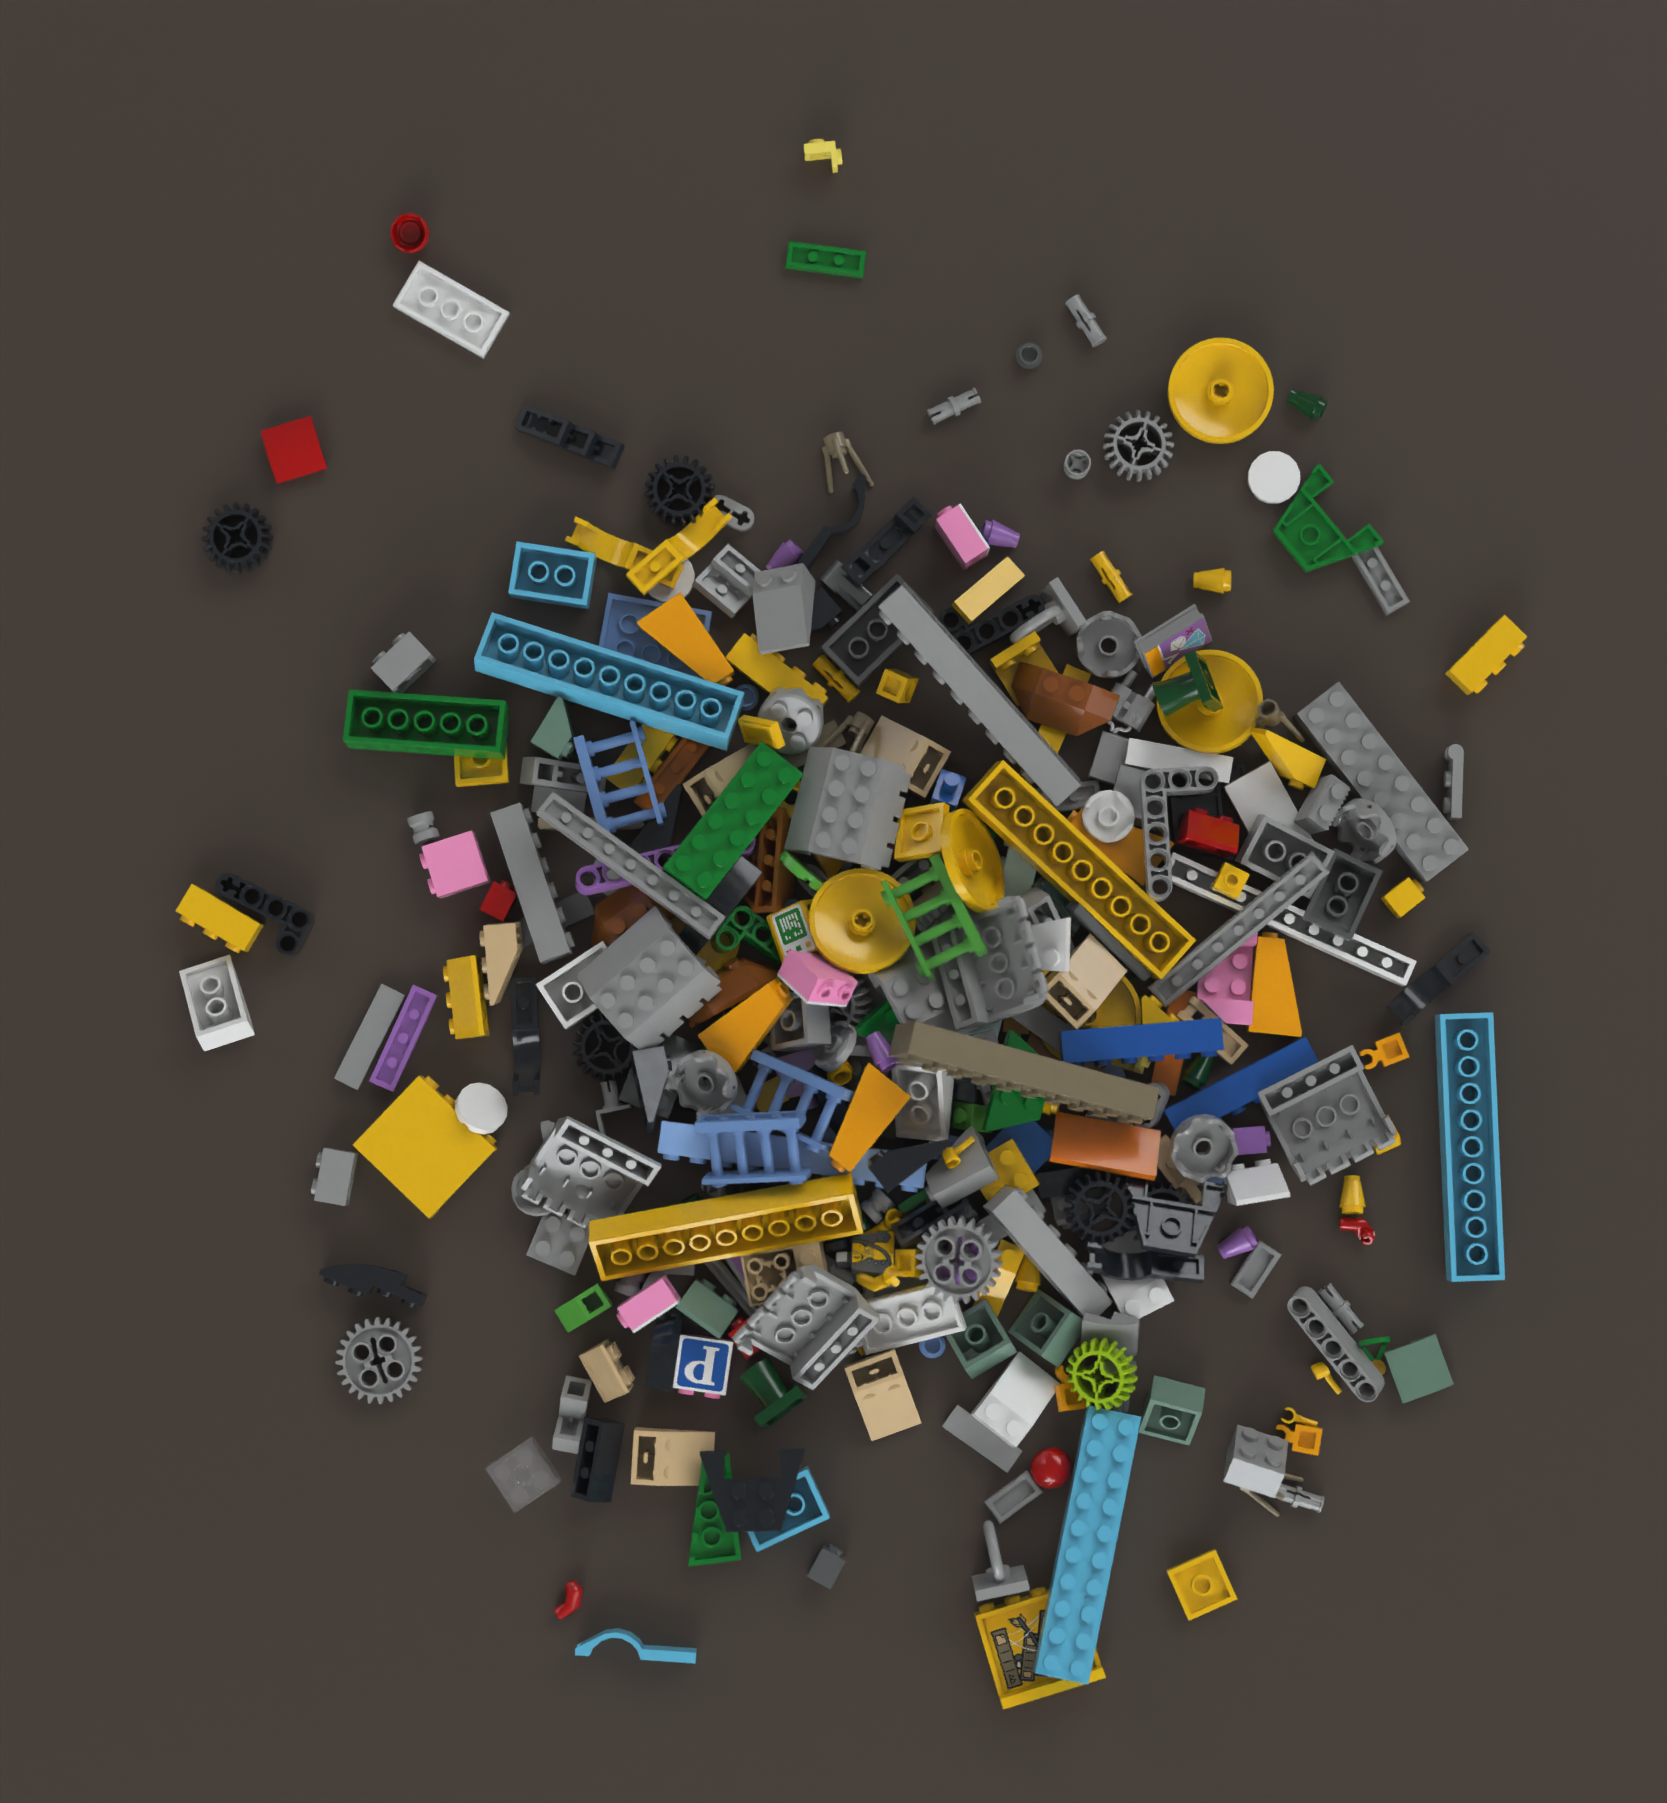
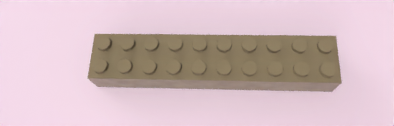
[889,1021,1159,1125]

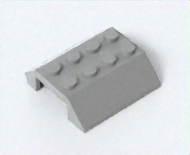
[784,747,911,871]
[929,896,1049,1030]
[577,905,722,1050]
[868,940,984,1035]
[1257,1045,1396,1186]
[520,1116,662,1229]
[732,1264,880,1390]

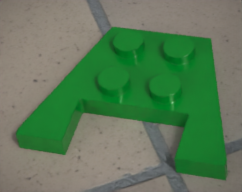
[1273,463,1384,573]

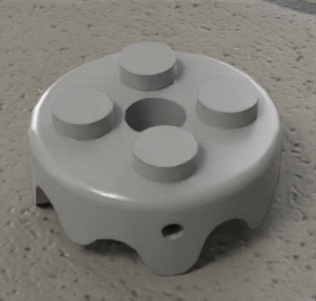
[1076,611,1142,679]
[757,687,824,755]
[1331,798,1397,864]
[668,1050,738,1119]
[1169,1114,1238,1183]

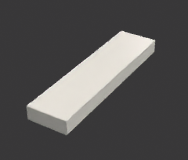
[1124,738,1234,784]

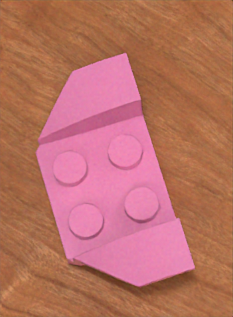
[1196,932,1258,1025]

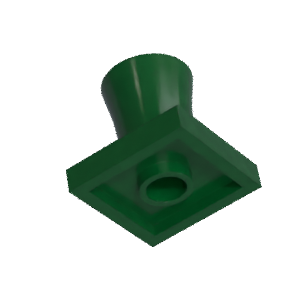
[1152,651,1223,717]
[739,1357,809,1429]

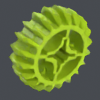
[1066,1338,1138,1410]

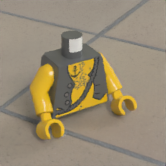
[836,1208,902,1292]

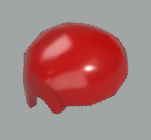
[390,213,430,253]
[1030,1447,1072,1489]

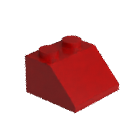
[1175,807,1240,858]

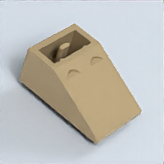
[860,716,951,800]
[682,744,757,817]
[480,921,524,1006]
[1045,933,1127,1029]
[740,1241,828,1307]
[579,1339,635,1403]
[844,1348,922,1441]
[631,1427,715,1486]

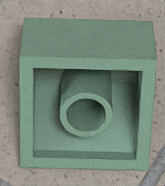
[531,696,576,761]
[676,1278,739,1339]
[1008,1289,1082,1367]
[945,1299,1017,1379]
[1138,1375,1206,1446]

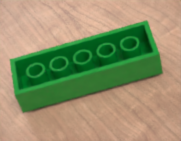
[343,690,510,759]
[662,741,804,901]

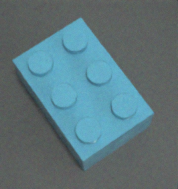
[508,541,597,610]
[748,1466,830,1552]

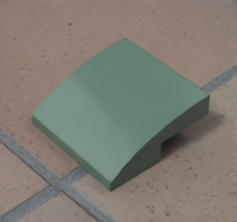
[1385,1333,1454,1403]

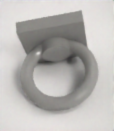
[1010,577,1087,644]
[972,1520,1030,1601]

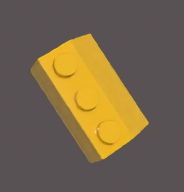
[443,955,490,1039]

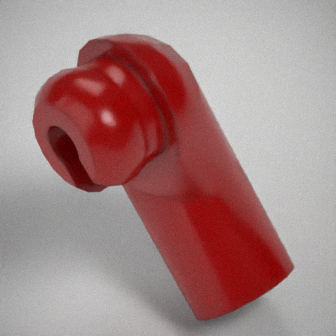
[1339,1217,1375,1245]
[553,1581,583,1620]

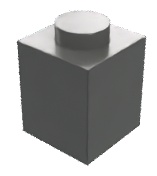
[807,1544,846,1589]

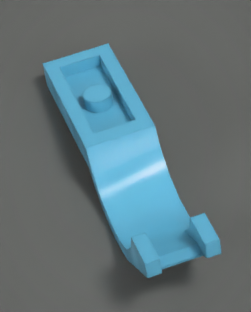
[575,1628,697,1663]

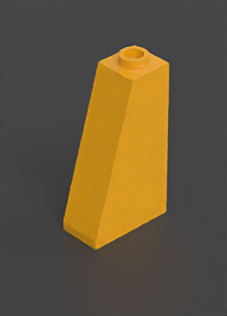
[637,592,735,686]
[1067,808,1174,887]
[1246,932,1302,1037]
[698,978,793,1074]
[828,1063,911,1173]

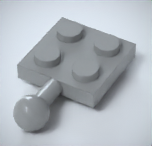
[526,1185,590,1275]

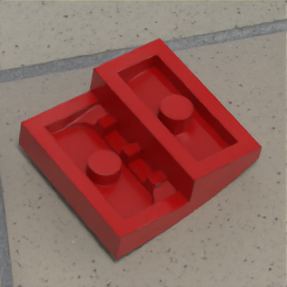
[261,415,327,484]

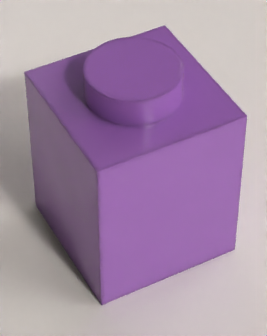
[1231,1126,1271,1155]

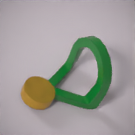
[1357,1336,1391,1375]

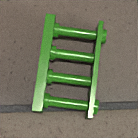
[880,854,989,982]

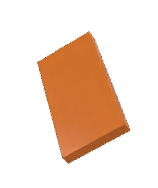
[1049,1112,1161,1181]

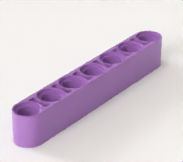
[575,838,755,895]

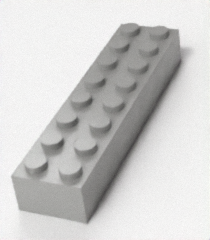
[1293,682,1469,883]

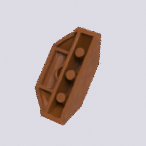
[1011,661,1120,736]
[743,807,797,913]
[591,885,676,948]
[686,956,781,1029]

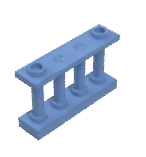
[573,720,667,834]
[729,1049,855,1154]
[695,1110,812,1188]

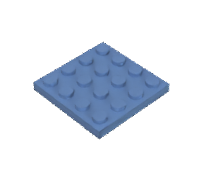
[599,593,712,678]

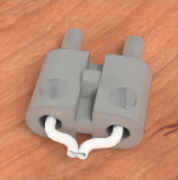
[1107,670,1155,734]

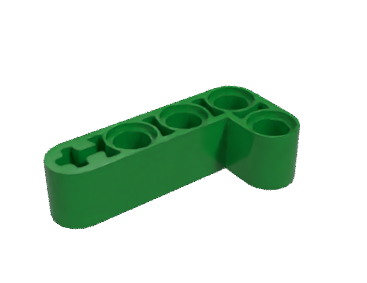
[711,906,782,968]

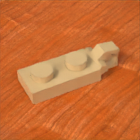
[1157,1134,1201,1204]

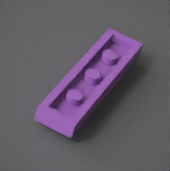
[369,985,438,1092]

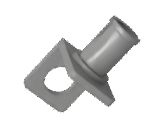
[596,1080,633,1135]

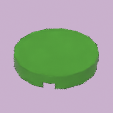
[779,850,825,891]

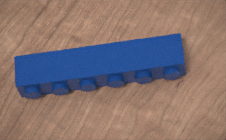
[1059,1018,1224,1067]
[1163,1037,1319,1132]

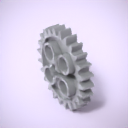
[915,1216,1003,1304]
[335,1317,423,1404]

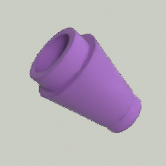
[980,519,1020,548]
[765,539,804,570]
[866,1031,899,1073]
[1217,1225,1259,1259]

